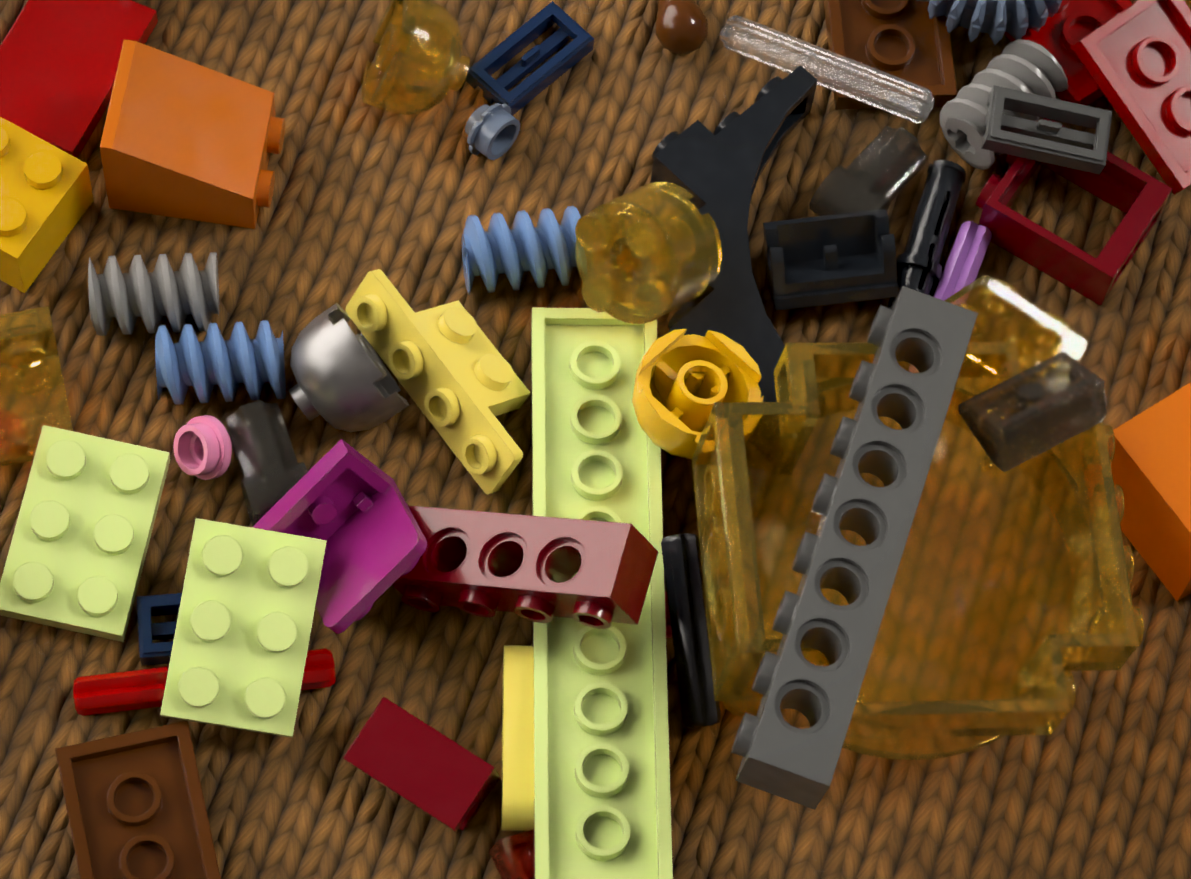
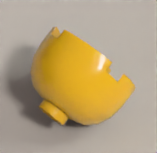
[632,329,764,459]

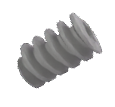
[940,39,1068,170]
[88,252,219,336]

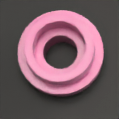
[173,415,232,480]

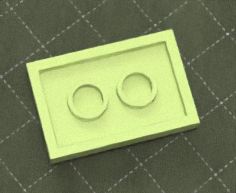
[0,425,170,642]
[160,518,327,738]

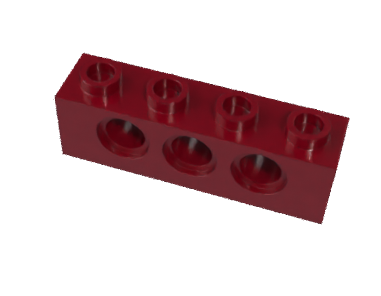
[392,505,658,629]

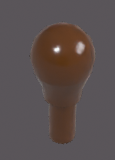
[656,0,708,54]

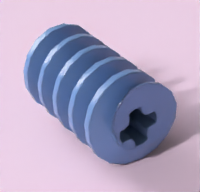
[462,206,593,295]
[155,320,286,405]

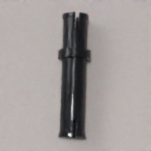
[887,160,966,309]

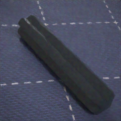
[661,533,721,728]

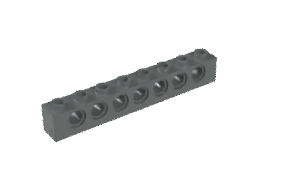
[731,286,978,810]

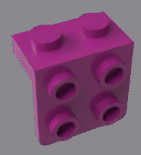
[252,439,427,634]

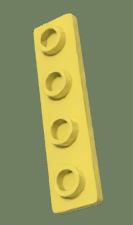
[346,269,531,495]

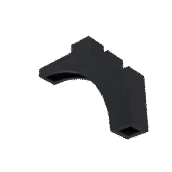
[650,65,821,455]

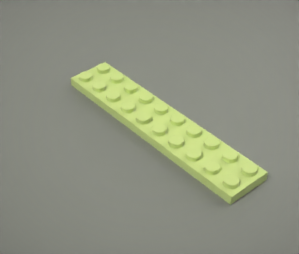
[531,307,673,879]

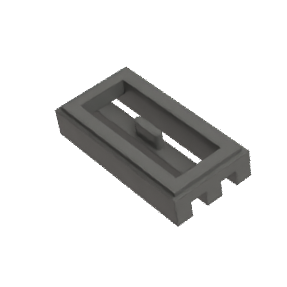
[981,85,1112,175]

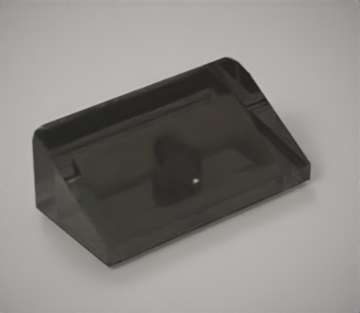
[958,351,1107,472]

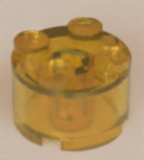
[575,182,722,324]

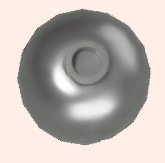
[289,303,409,432]

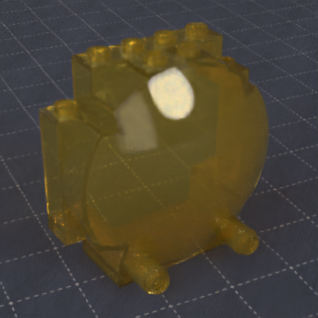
[692,342,1144,760]

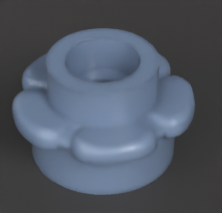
[465,103,520,160]

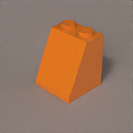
[100,39,285,229]
[1085,382,1191,602]

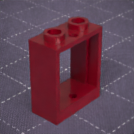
[975,118,1172,306]

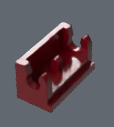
[343,696,500,832]

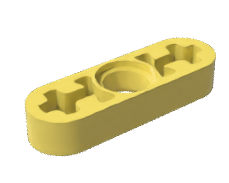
[501,645,534,831]

